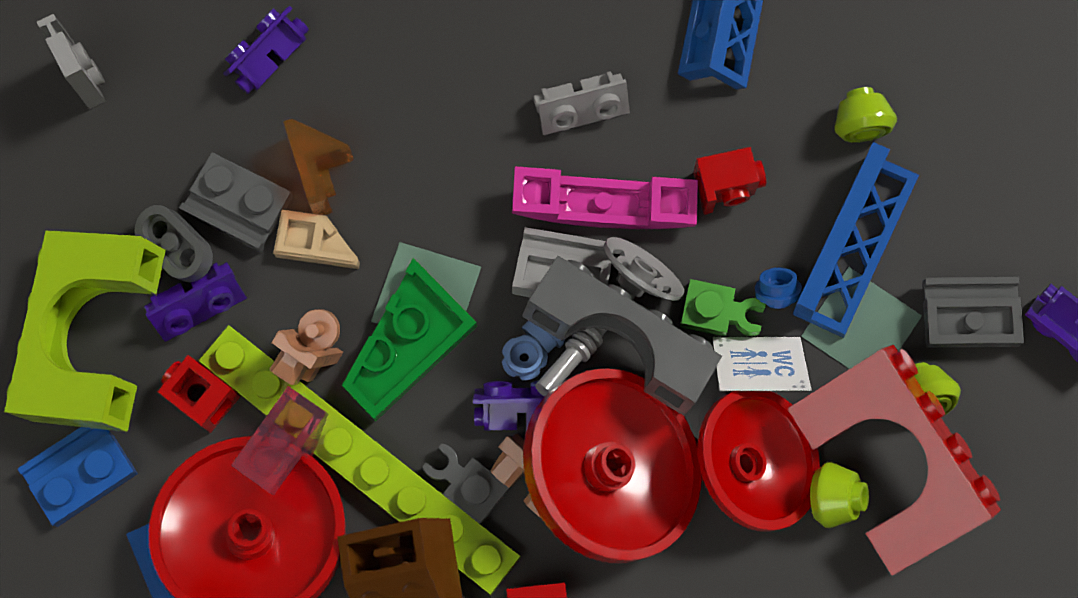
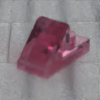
[231,386,328,495]

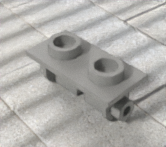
[533,71,630,135]

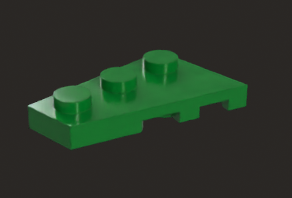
[342,258,477,422]

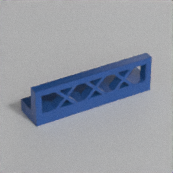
[678,0,763,90]
[793,142,919,338]

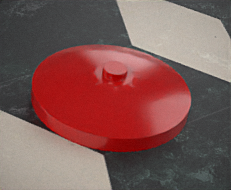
[523,369,702,563]
[148,436,346,598]

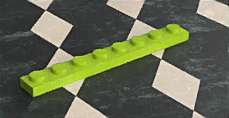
[199,325,521,595]

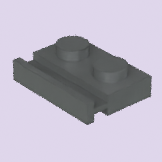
[179,152,293,253]
[922,277,1024,348]

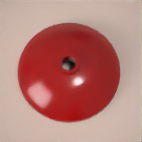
[698,391,820,532]

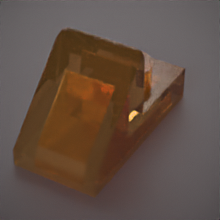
[283,119,354,215]

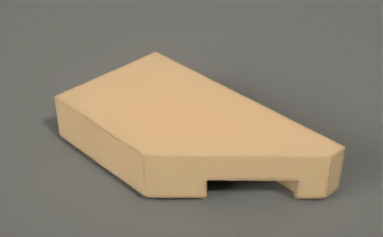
[273,210,360,269]

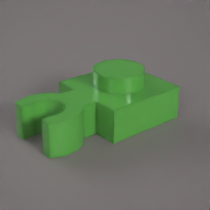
[680,279,766,337]

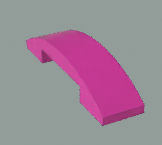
[512,166,698,229]

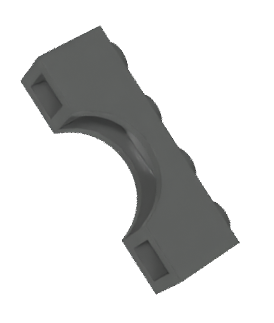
[522,255,722,416]

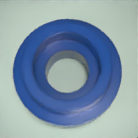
[755,268,802,309]

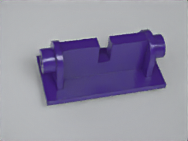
[223,5,309,94]
[144,262,247,342]
[1025,283,1078,362]
[473,381,545,431]

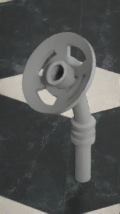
[535,237,684,396]

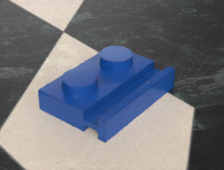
[17,427,138,527]

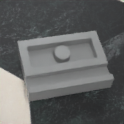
[37,14,106,109]
[512,227,612,297]

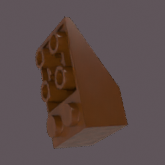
[338,518,462,598]

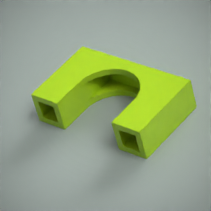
[4,230,166,432]

